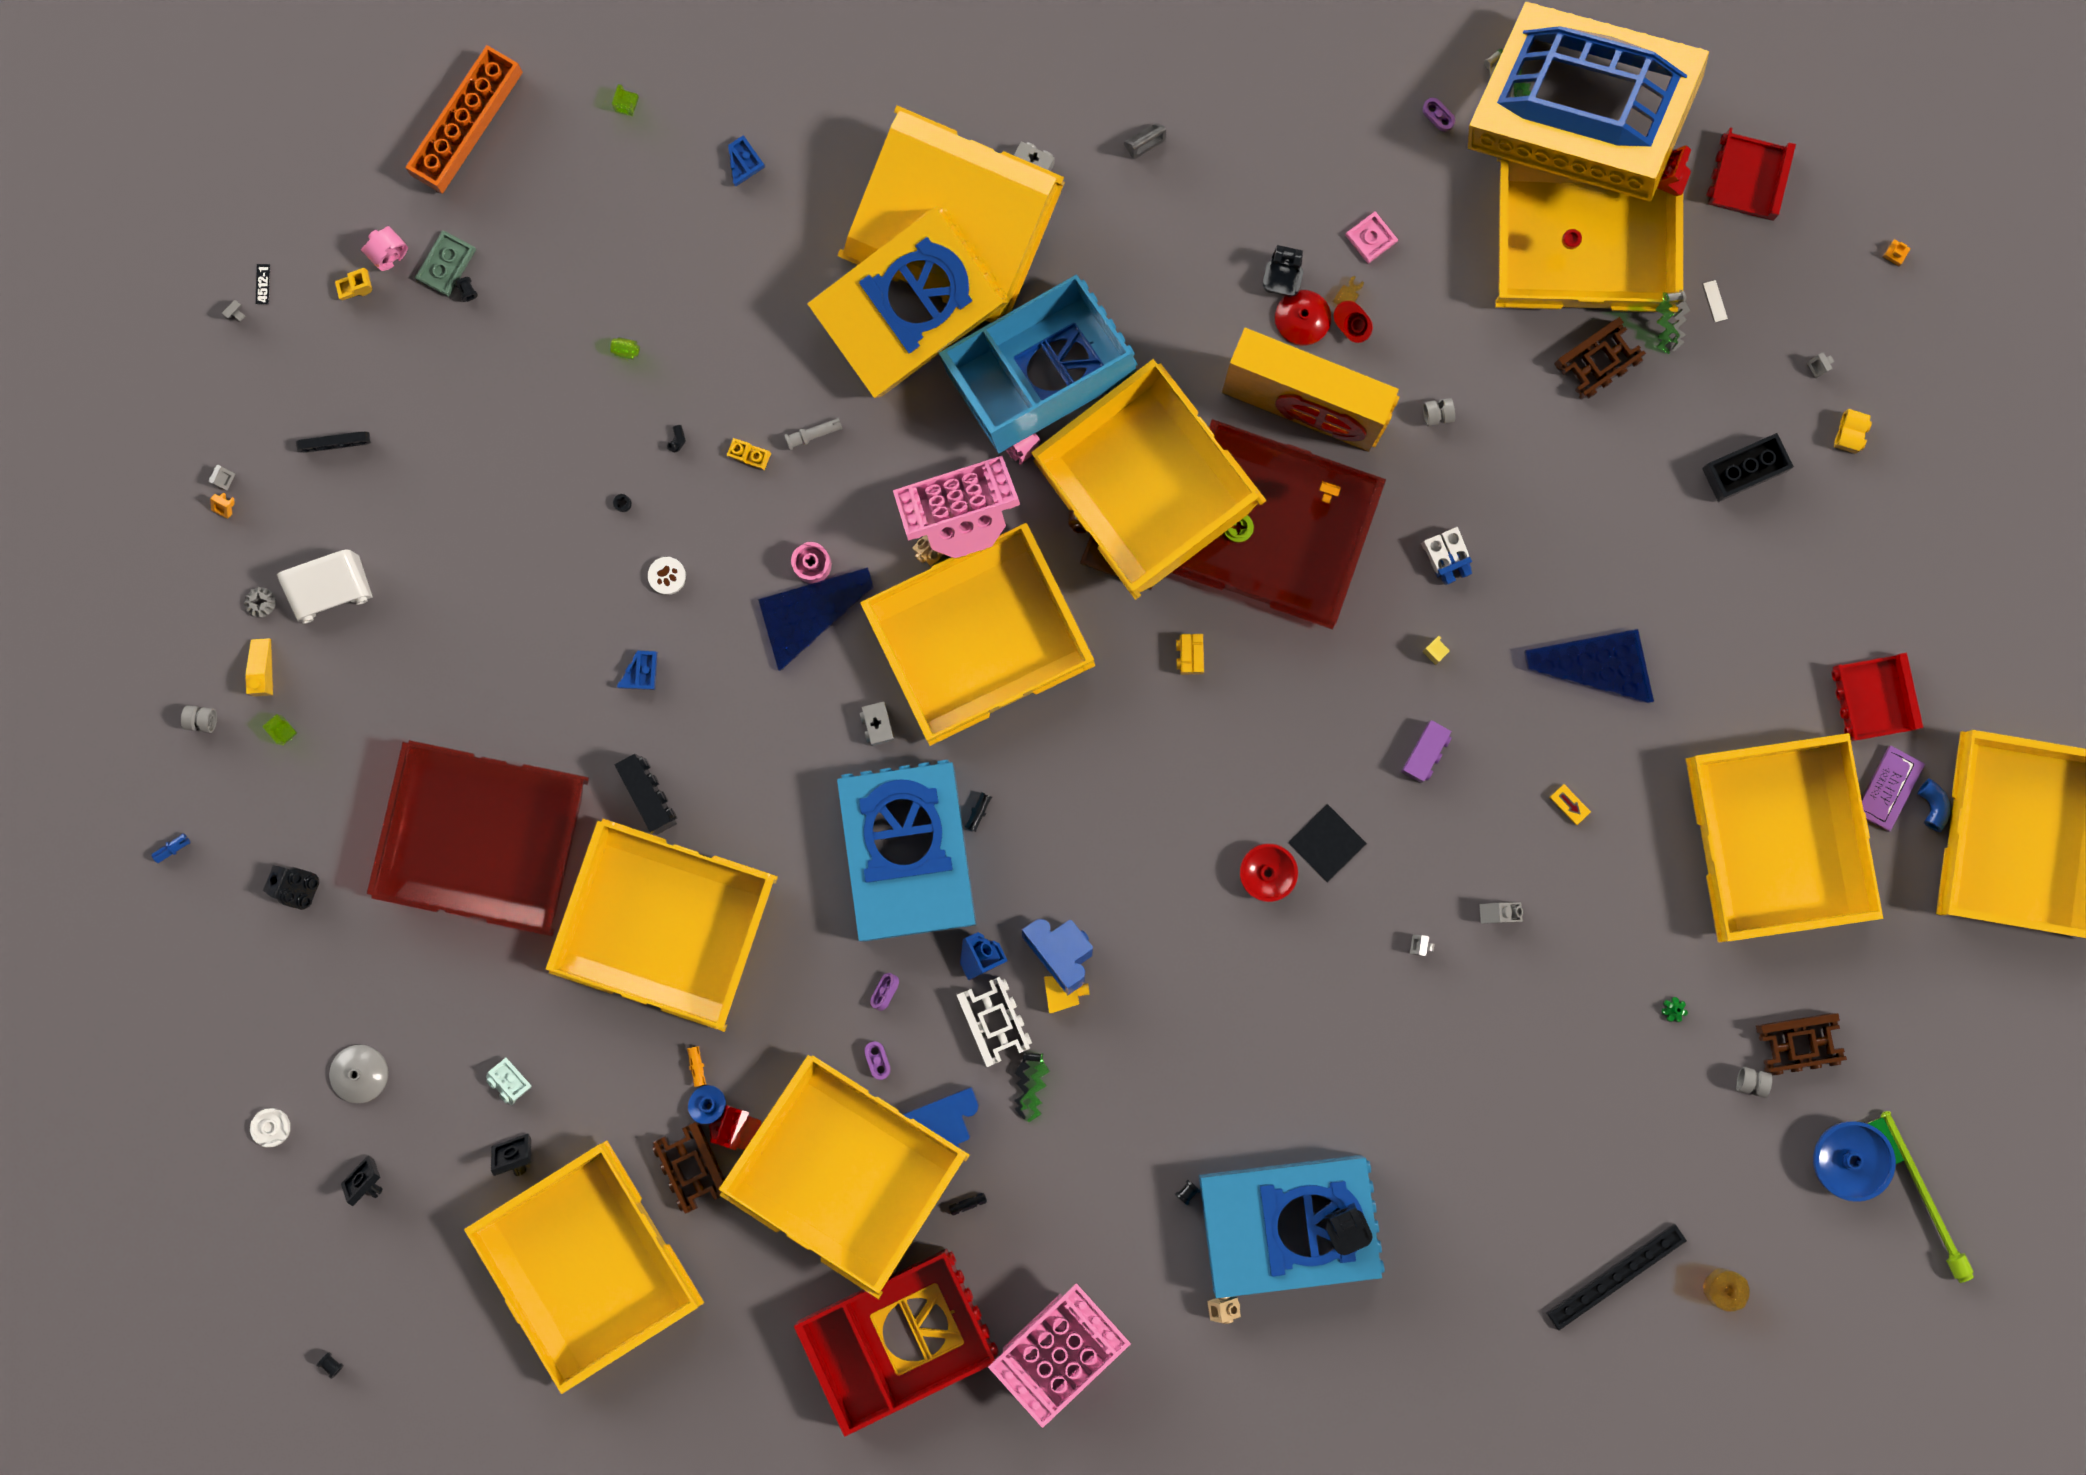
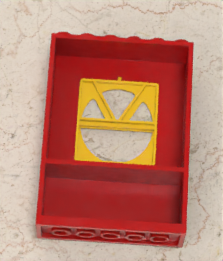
[794,1248,999,1437]

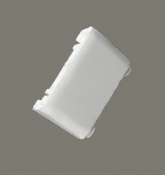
[277,550,373,624]

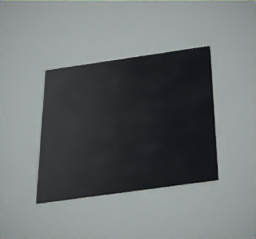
[1288,804,1367,882]

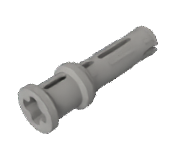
[784,418,842,451]

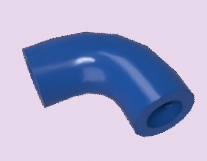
[1918,779,1951,832]

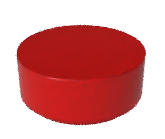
[1562,229,1582,249]

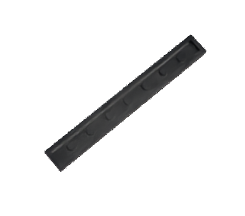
[1546,1224,1687,1330]

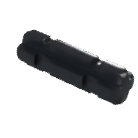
[949,1193,987,1216]

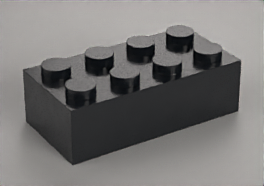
[1702,433,1794,502]
[614,754,677,835]

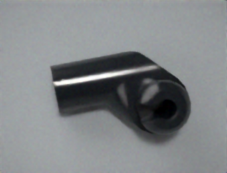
[667,425,686,453]

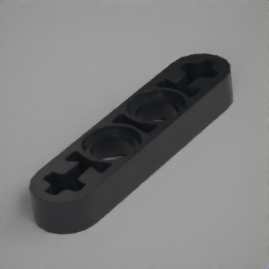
[296,432,371,453]

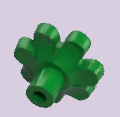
[1662,997,1688,1022]

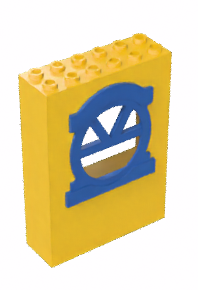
[807,207,1008,398]

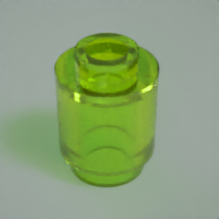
[610,337,640,360]

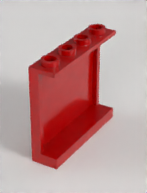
[1707,128,1796,221]
[1832,652,1923,742]

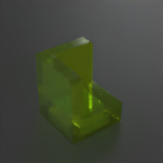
[612,84,639,116]
[262,714,297,745]

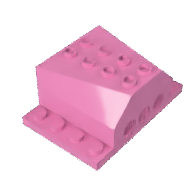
[893,456,1020,558]
[988,1283,1131,1428]

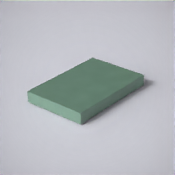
[415,230,476,297]

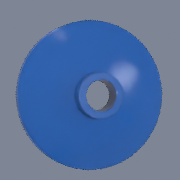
[688,1085,726,1124]

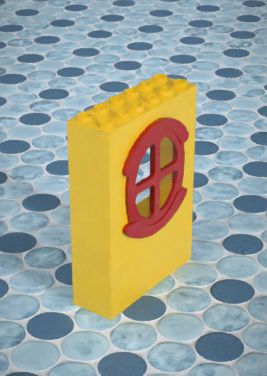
[1222,327,1400,452]

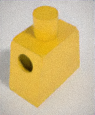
[1044,976,1090,1013]

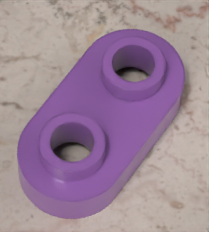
[1422,98,1455,132]
[870,973,899,1011]
[865,1041,891,1080]

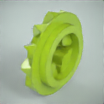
[1224,515,1254,543]

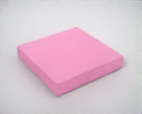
[1345,211,1398,264]

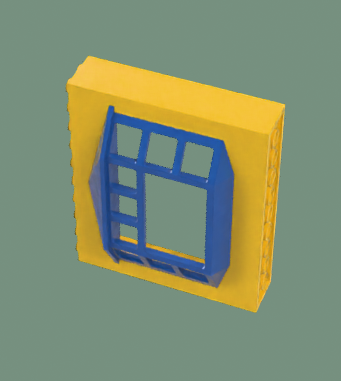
[1467,2,1709,202]

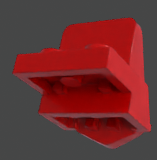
[1657,145,1691,196]
[709,1105,762,1150]

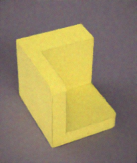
[1422,636,1450,665]

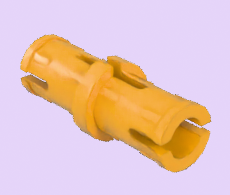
[687,1046,706,1087]

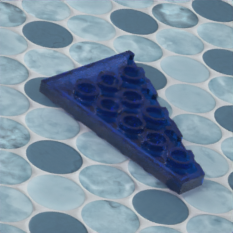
[758,568,874,671]
[1524,629,1654,703]

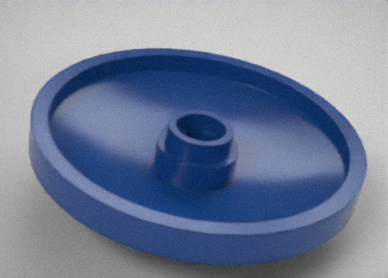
[1813,1121,1896,1201]

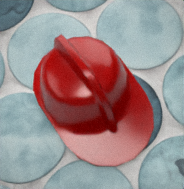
[1333,301,1373,343]

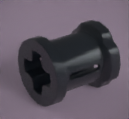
[455,277,478,302]
[1175,1179,1201,1206]
[316,1352,344,1379]

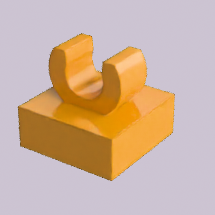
[1883,239,1911,266]
[1320,481,1341,503]
[210,493,235,519]

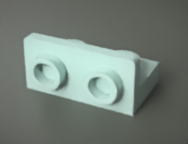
[486,1058,532,1106]

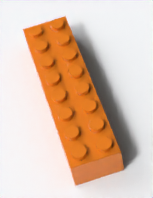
[405,45,523,194]

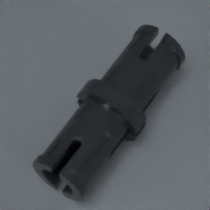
[965,792,992,832]

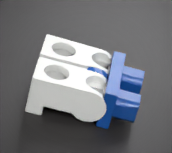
[1421,527,1472,585]

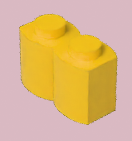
[1834,409,1872,454]

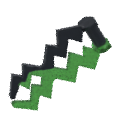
[1014,1052,1050,1122]

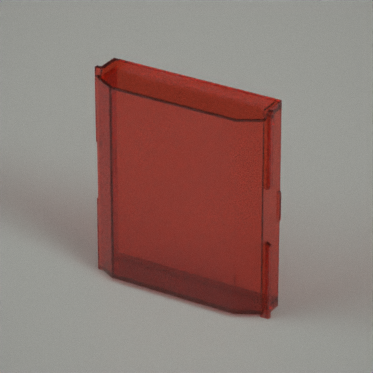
[1171,419,1386,630]
[367,740,589,936]

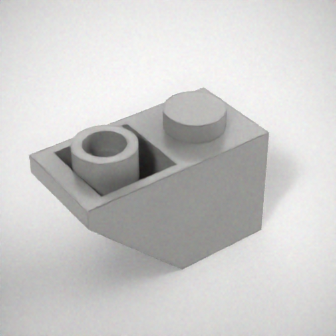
[1480,902,1523,924]

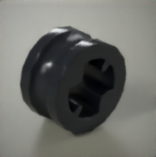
[613,494,632,512]

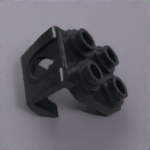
[1263,245,1303,297]
[263,865,319,910]
[1325,1203,1373,1255]

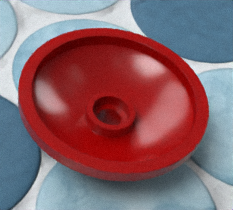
[1275,290,1331,346]
[1240,844,1298,902]

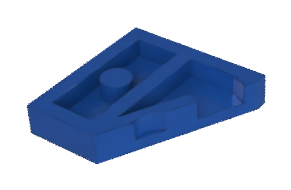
[728,135,765,187]
[617,650,658,690]

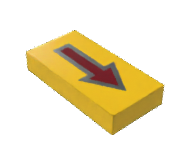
[1549,784,1591,825]

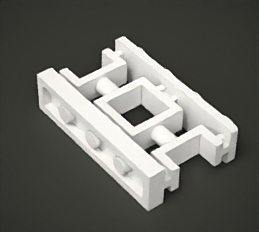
[957,977,1032,1067]

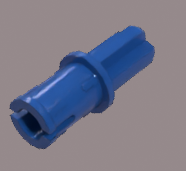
[151,833,191,863]

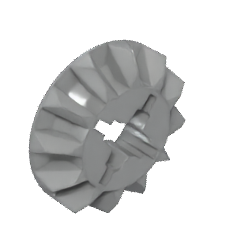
[244,587,276,617]

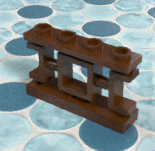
[1554,317,1646,400]
[1756,1013,1847,1075]
[652,1122,725,1214]

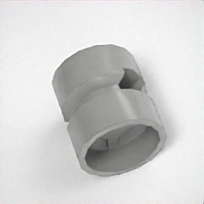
[1423,398,1455,427]
[181,705,217,733]
[1736,1067,1772,1098]

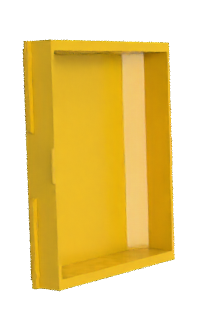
[837,105,1065,323]
[1495,157,1683,313]
[1031,359,1266,600]
[860,523,1096,746]
[1936,730,2086,938]
[1685,733,1883,942]
[546,819,778,1032]
[719,1055,970,1299]
[464,1140,705,1394]

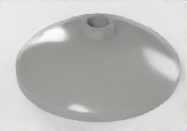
[329,1045,388,1103]

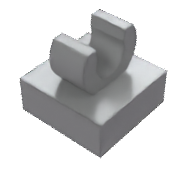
[222,300,245,322]
[1807,352,1834,378]
[209,465,235,491]
[1410,935,1435,956]

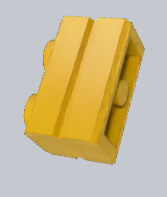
[1176,634,1204,675]

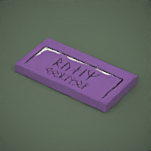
[1861,746,1925,832]

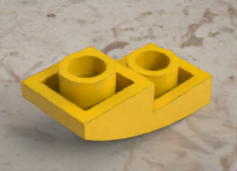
[727,438,771,470]

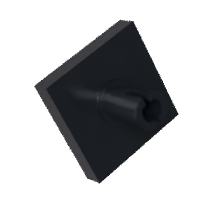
[491,1134,531,1176]
[341,1155,383,1206]

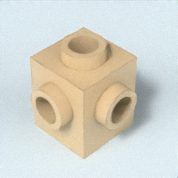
[912,535,943,566]
[1207,1296,1241,1324]

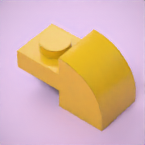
[335,268,372,300]

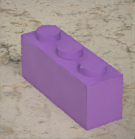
[1401,720,1452,783]

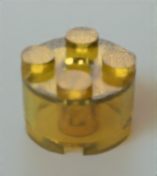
[1703,1268,1750,1312]

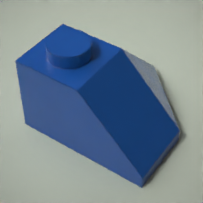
[960,932,1008,980]

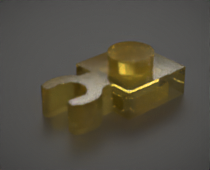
[1333,276,1364,305]

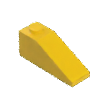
[246,638,273,697]

